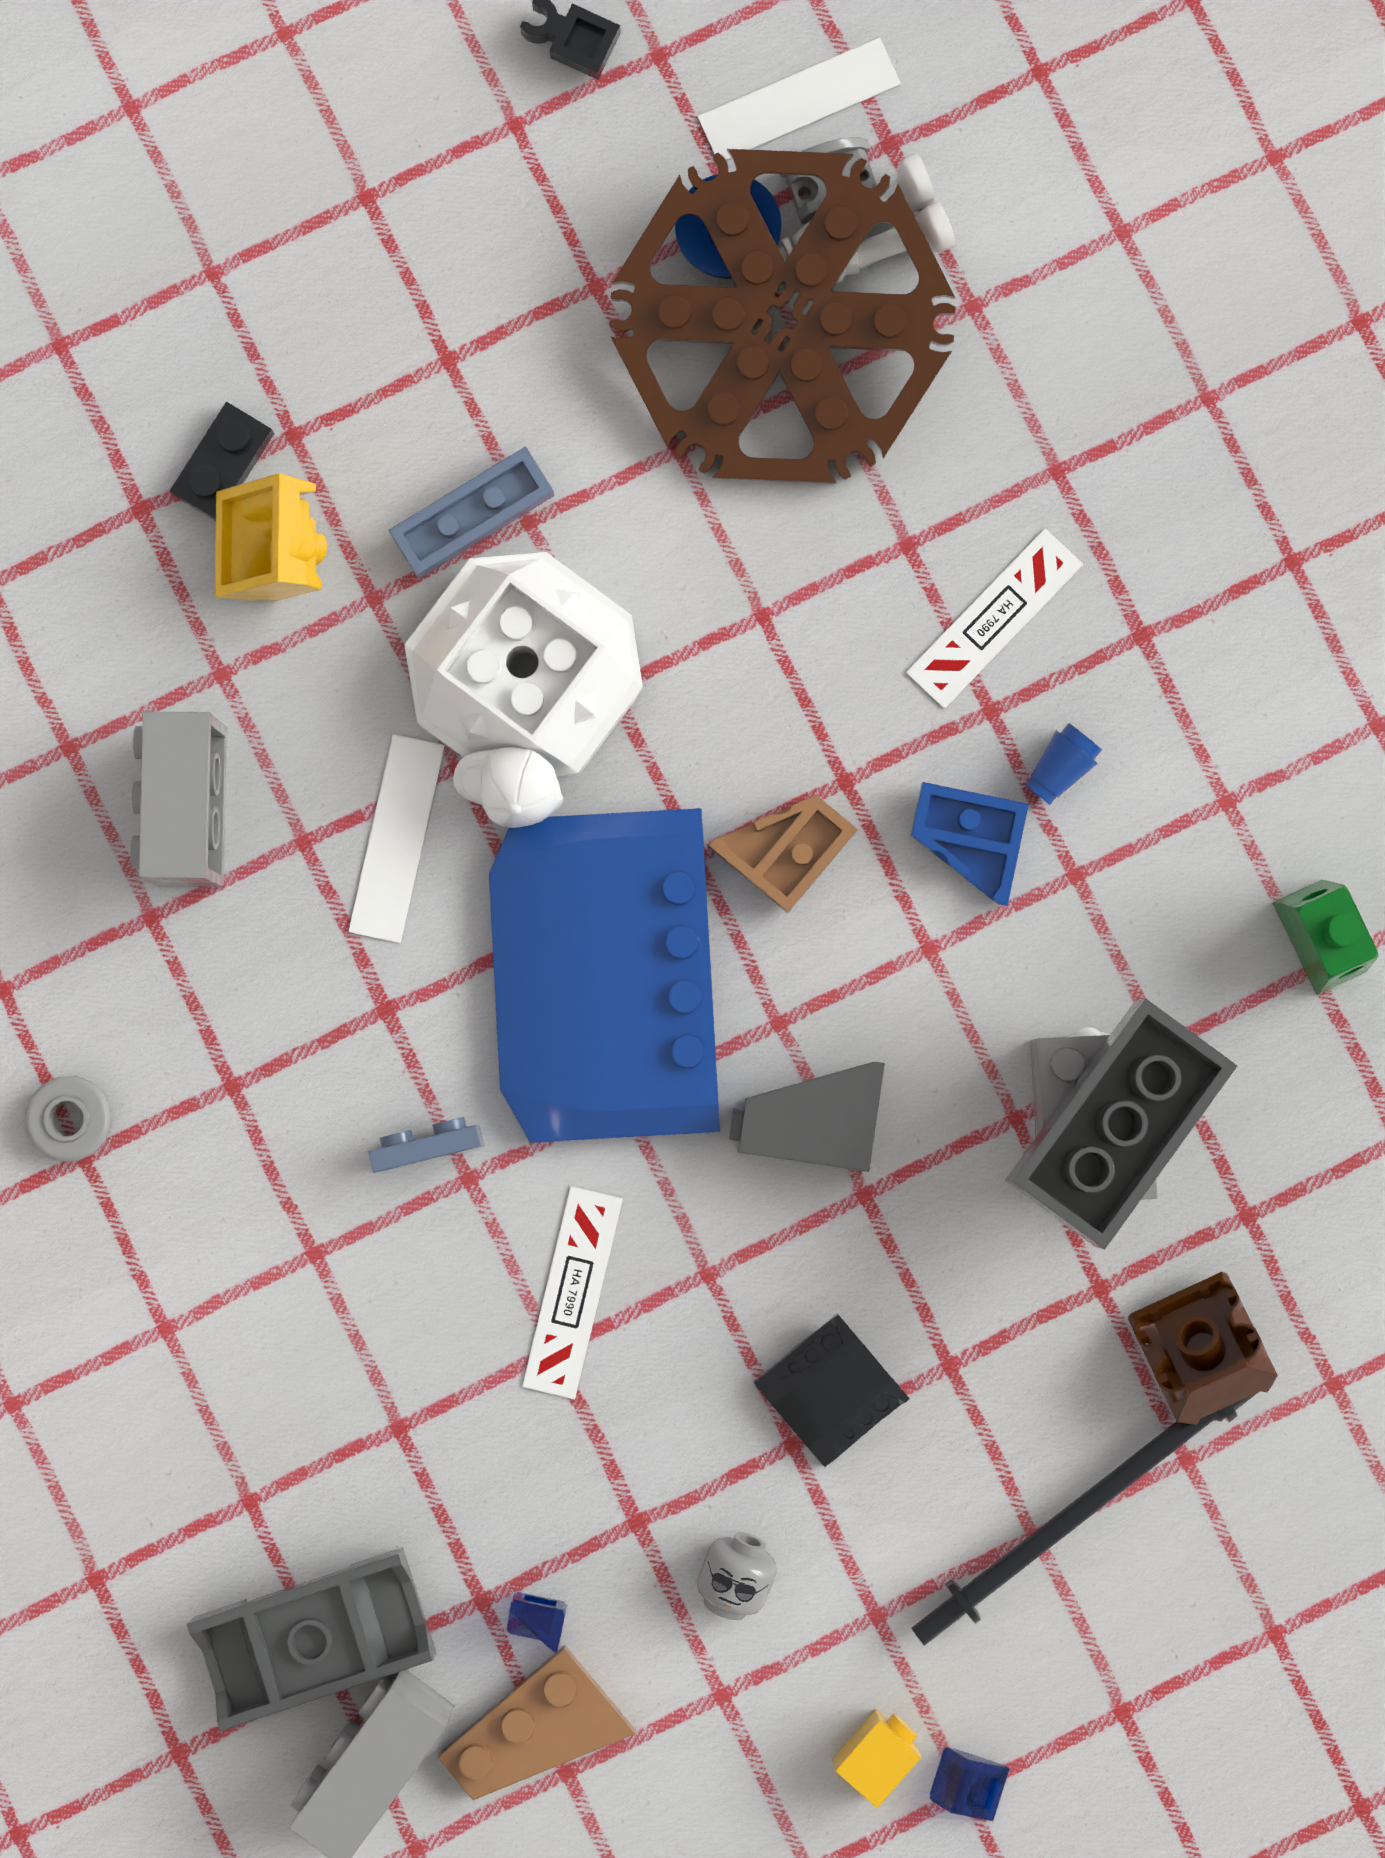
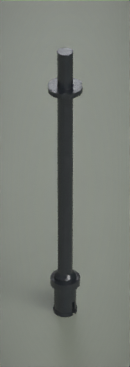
[911,1392,1259,1646]

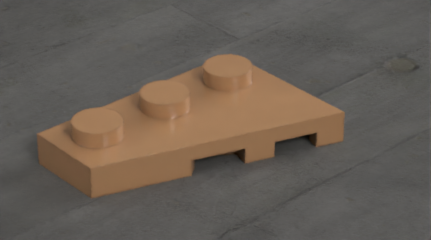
[438,1645,636,1800]

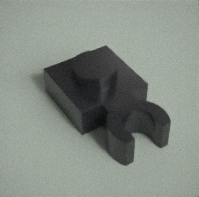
[520,0,621,80]

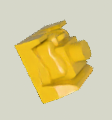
[215,473,327,601]

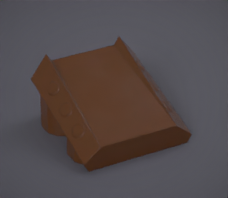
[1128,1272,1278,1425]

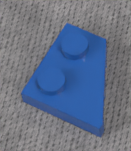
[910,782,1029,906]

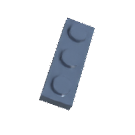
[389,446,555,579]

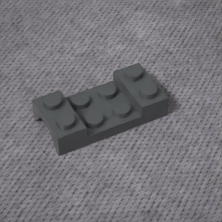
[187,1547,436,1732]

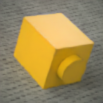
[832,1709,921,1808]

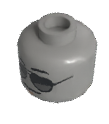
[697,1532,777,1620]

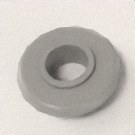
[25,1076,111,1162]

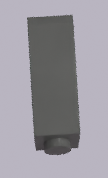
[729,1062,885,1172]

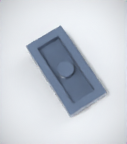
[368,1117,484,1173]

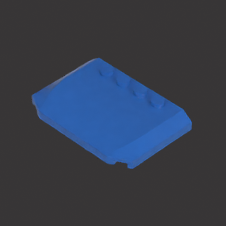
[489,808,720,1143]

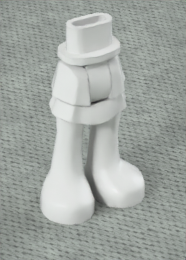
[776,153,956,295]

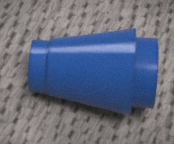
[1025,723,1102,805]

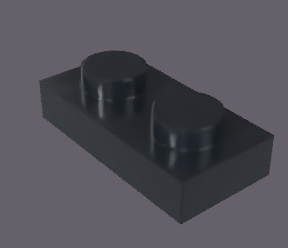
[170,401,275,522]

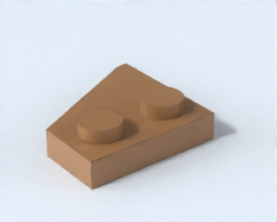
[708,795,858,913]

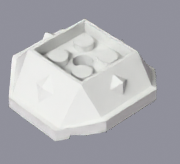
[404,552,643,779]

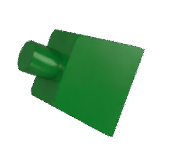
[1273,880,1379,995]

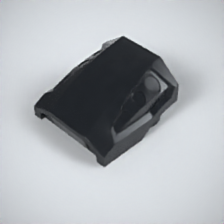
[754,1313,910,1467]

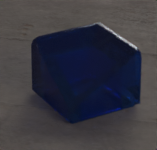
[507,1592,568,1653]

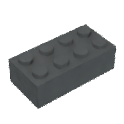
[1005,998,1238,1250]

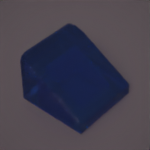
[930,1747,1010,1821]

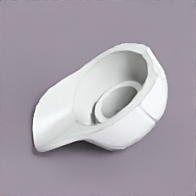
[453,747,563,828]

